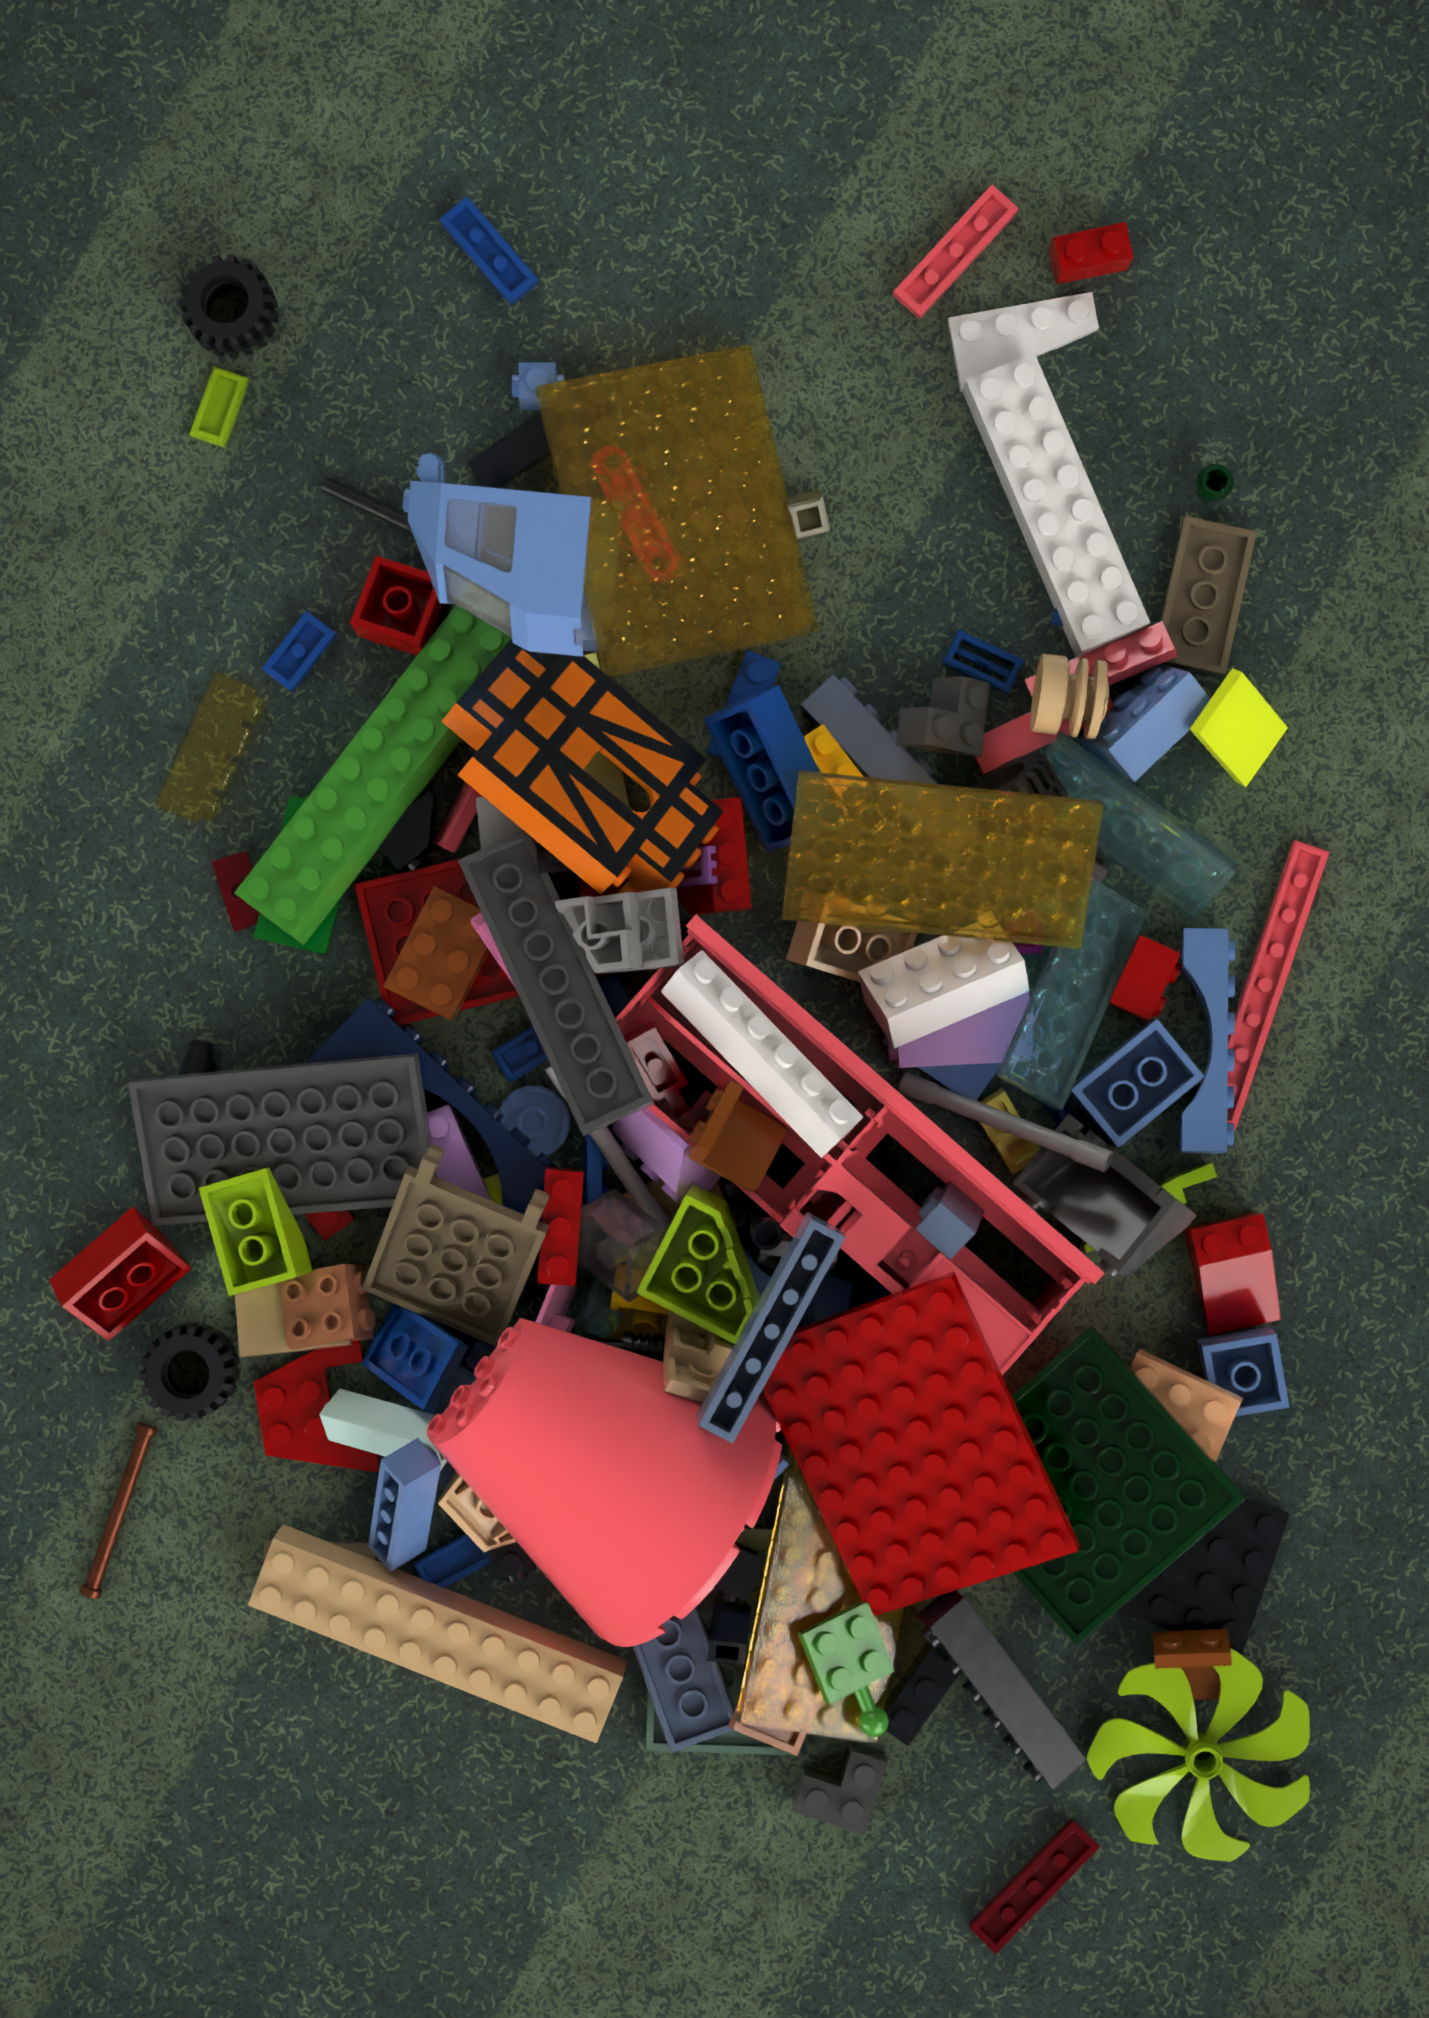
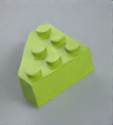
[636,1184,760,1344]

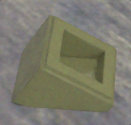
[784,490,830,540]

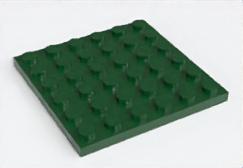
[1012,1325,1246,1645]

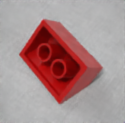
[676,797,752,916]
[49,1207,192,1341]

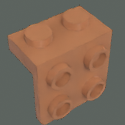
[279,1264,375,1349]

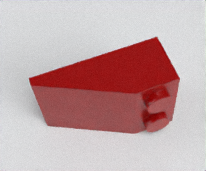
[1184,1211,1281,1336]

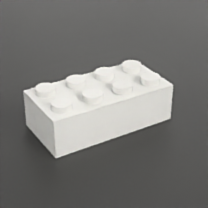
[858,914,1030,1049]

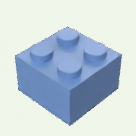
[1196,1327,1289,1417]

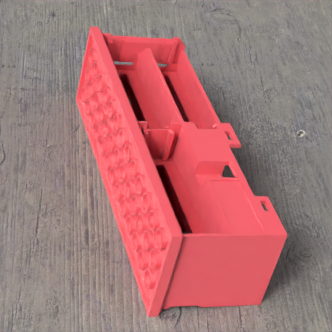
[615,914,1105,1376]

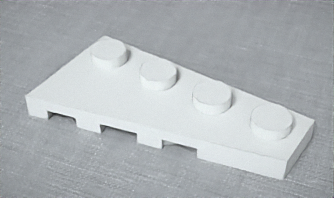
[947,292,1099,392]

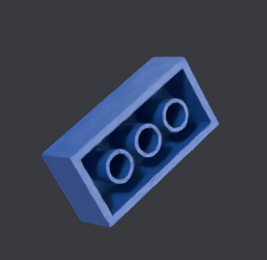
[703,685,842,852]

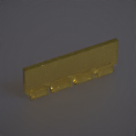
[156,672,266,823]

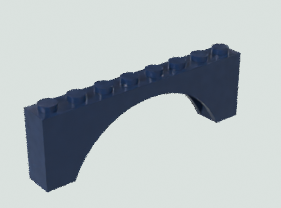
[306,997,585,1253]

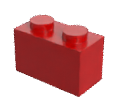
[1049,222,1134,285]
[1105,935,1182,1022]

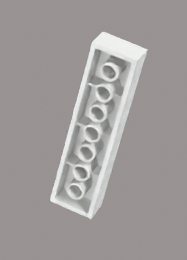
[962,352,1150,658]

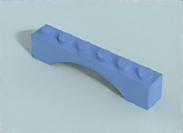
[1179,928,1235,1154]

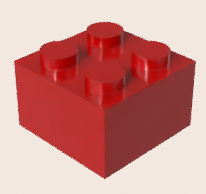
[350,556,448,656]

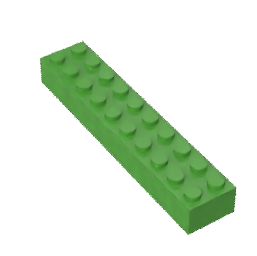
[235,603,512,945]

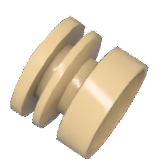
[1030,653,1109,739]

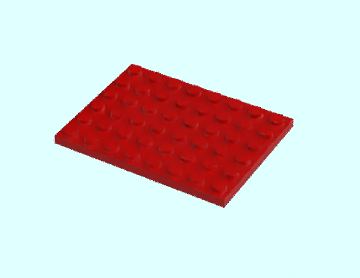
[763,1272,1080,1616]

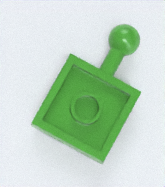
[797,1600,895,1737]

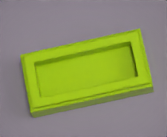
[189,366,250,448]

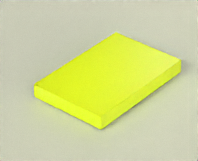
[1190,668,1288,787]

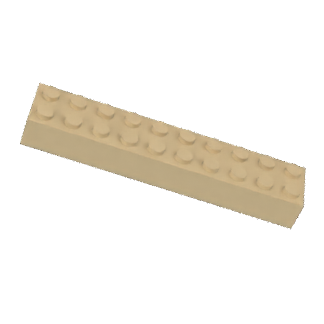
[248,1524,627,1743]

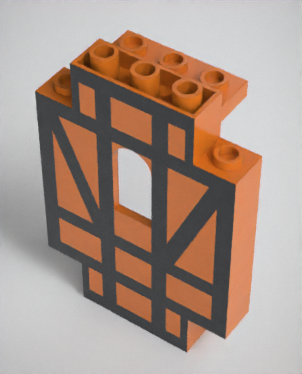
[441,638,724,894]

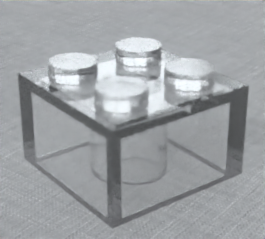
[578,1188,666,1302]

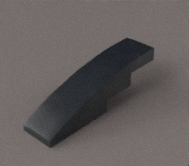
[468,379,616,488]

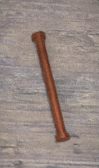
[79,1422,159,1599]

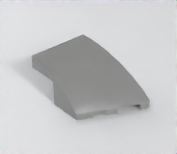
[555,887,684,973]

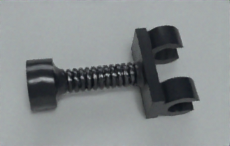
[724,1187,783,1250]

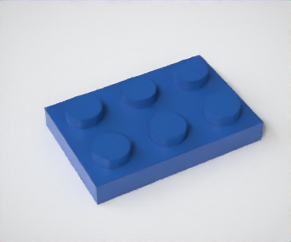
[361,1303,469,1414]

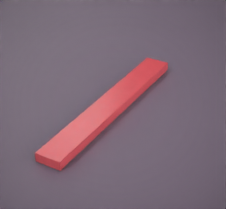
[1227,840,1329,1130]

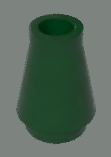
[1197,464,1234,502]

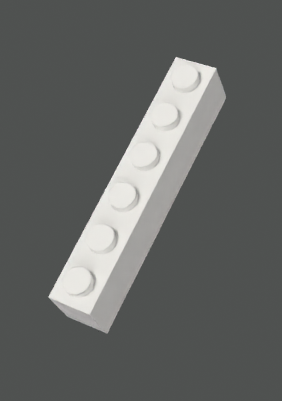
[661,950,863,1158]

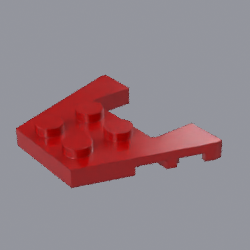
[253,1341,381,1472]

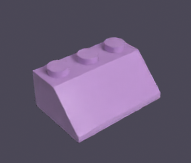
[612,1107,721,1203]

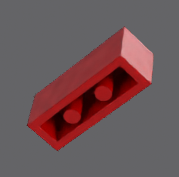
[537,1167,584,1286]

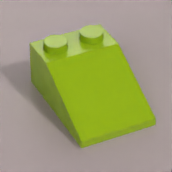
[199,1167,313,1296]

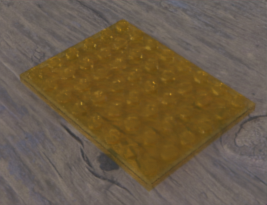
[536,344,819,677]

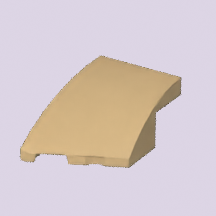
[663,1310,735,1403]

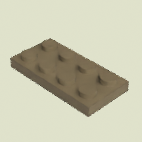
[1160,516,1257,677]

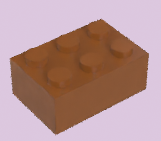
[383,886,490,1022]

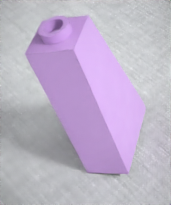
[888,991,1033,1068]

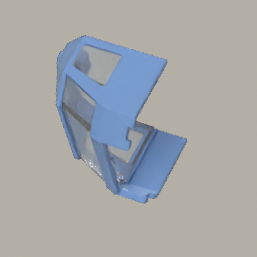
[403,452,623,657]

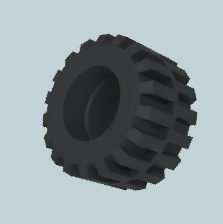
[179,255,279,358]
[965,753,1068,844]
[139,1323,240,1421]

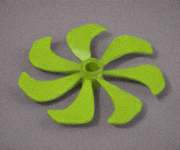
[1086,1648,1310,1862]

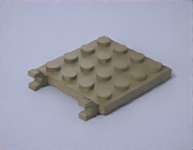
[362,1144,550,1347]

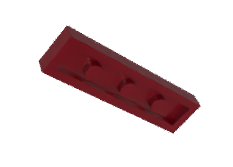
[968,1817,1100,1954]

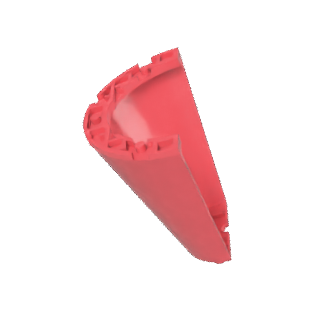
[427,1318,782,1647]

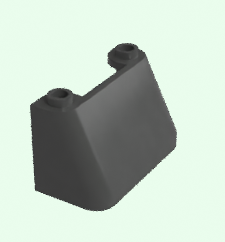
[1012,1113,1197,1278]

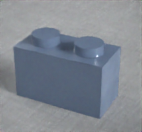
[915,1181,984,1260]

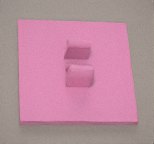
[536,1284,578,1333]

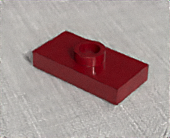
[211,850,260,932]

